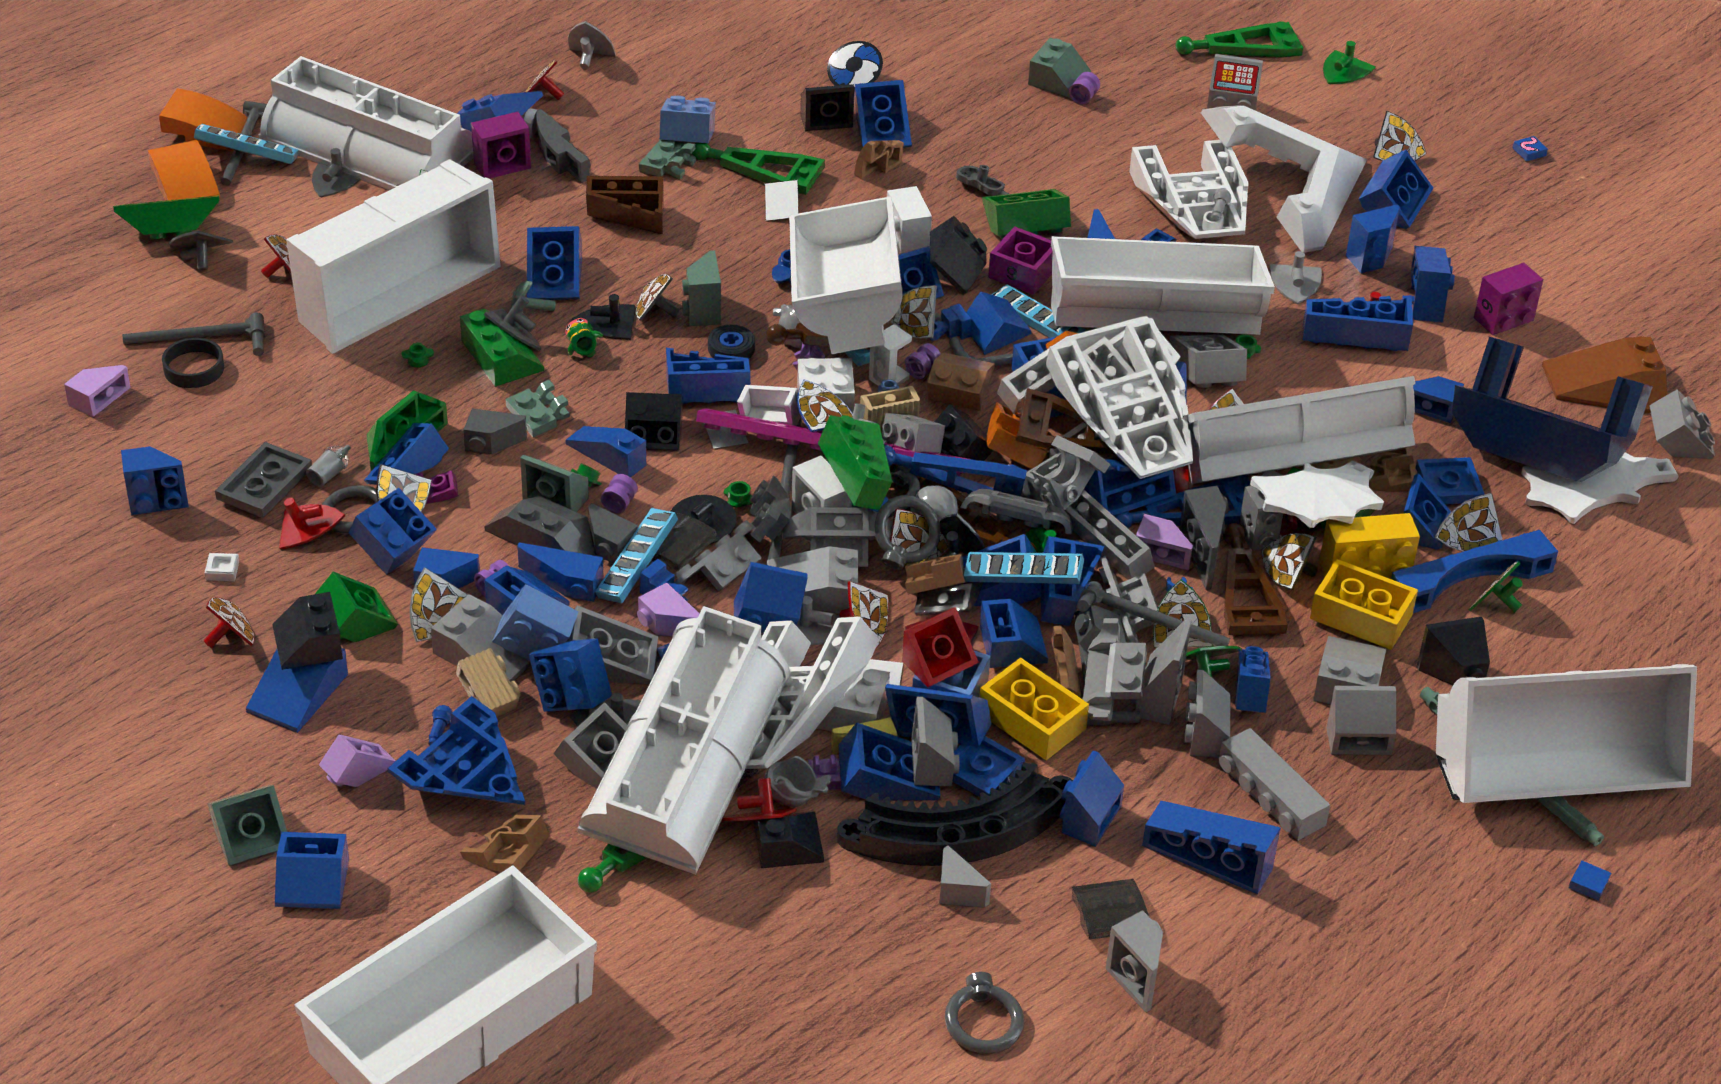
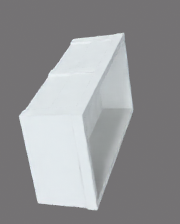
[286,159,501,354]
[294,865,597,1084]

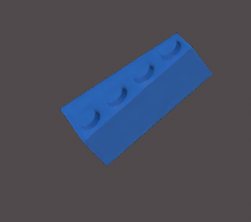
[1302,295,1413,351]
[1142,800,1281,895]

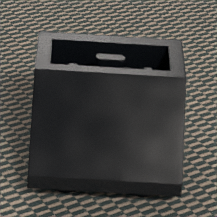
[625,392,683,450]
[934,404,994,474]

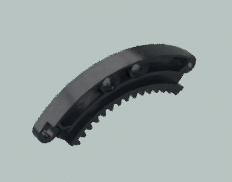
[837,763,1073,866]

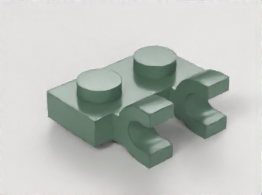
[639,139,696,179]
[505,380,570,438]

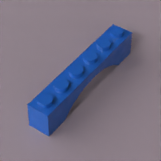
[1391,530,1558,613]

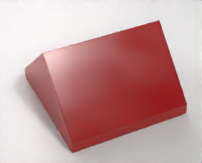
[902,607,979,687]

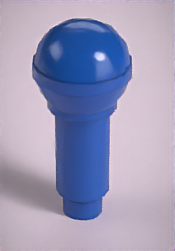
[428,705,453,745]

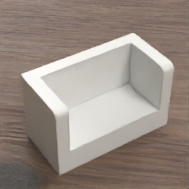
[869,324,912,386]
[737,385,801,426]

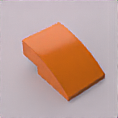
[159,88,248,151]
[148,140,220,200]
[987,402,1050,469]

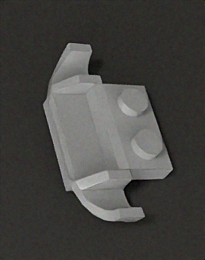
[960,489,1073,534]
[782,507,893,569]
[1082,618,1147,721]

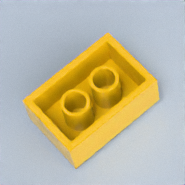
[1319,513,1420,579]
[1310,559,1418,650]
[979,658,1089,761]

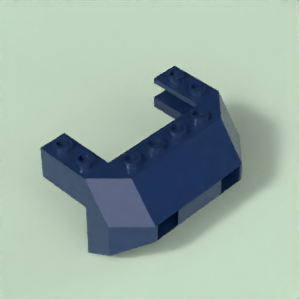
[1452,337,1653,482]

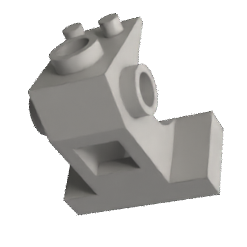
[1032,435,1110,510]

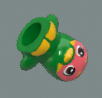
[565,318,603,358]

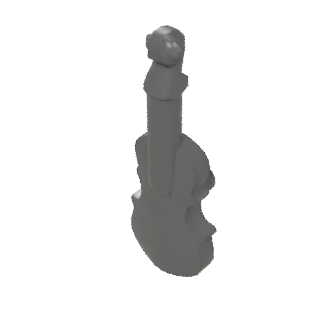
[956,165,1009,196]

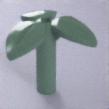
[511,281,556,313]

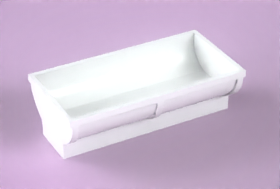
[259,56,473,190]
[789,196,902,354]
[1051,236,1275,335]
[1187,376,1415,484]
[578,606,791,875]
[1436,664,1697,803]

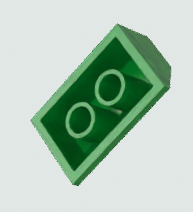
[982,189,1071,239]
[460,309,544,387]

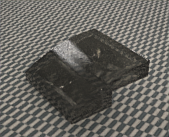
[651,513,716,572]
[914,566,983,616]
[1072,879,1149,940]

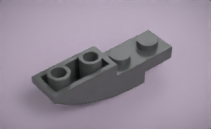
[536,109,591,183]
[749,475,791,542]

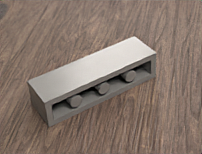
[1065,489,1154,580]
[1218,728,1330,841]

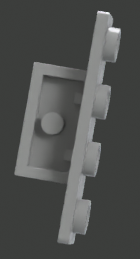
[674,520,761,592]
[1099,555,1158,643]

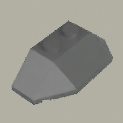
[484,496,595,556]

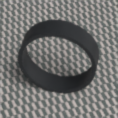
[162,338,224,388]

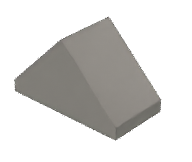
[939,846,991,908]

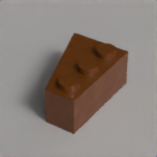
[586,176,664,235]

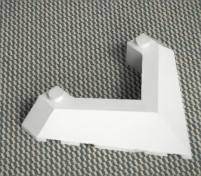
[1201,105,1367,253]

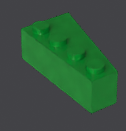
[818,415,892,510]

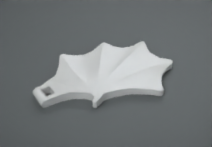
[1521,452,1679,524]
[1250,460,1384,528]

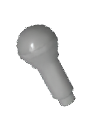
[1212,189,1231,221]

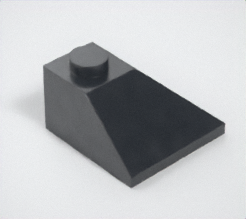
[1417,616,1490,685]
[753,811,824,869]

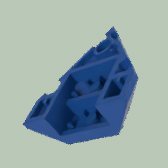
[387,696,525,805]

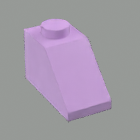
[64,365,131,417]
[1136,514,1193,570]
[637,583,700,637]
[319,735,396,787]

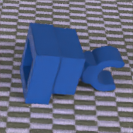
[930,303,971,341]
[640,559,688,601]

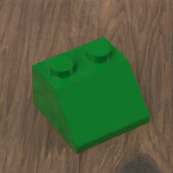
[315,571,398,642]

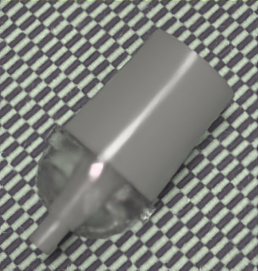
[306,445,351,487]

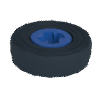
[708,325,755,358]

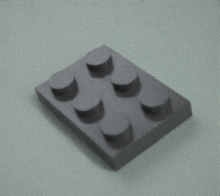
[215,442,312,518]

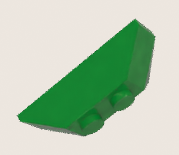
[113,195,220,239]
[367,390,448,471]

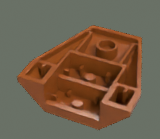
[1542,336,1668,413]

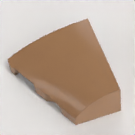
[854,140,904,179]
[1369,447,1416,492]
[905,554,965,595]
[1053,626,1083,699]
[460,815,550,872]

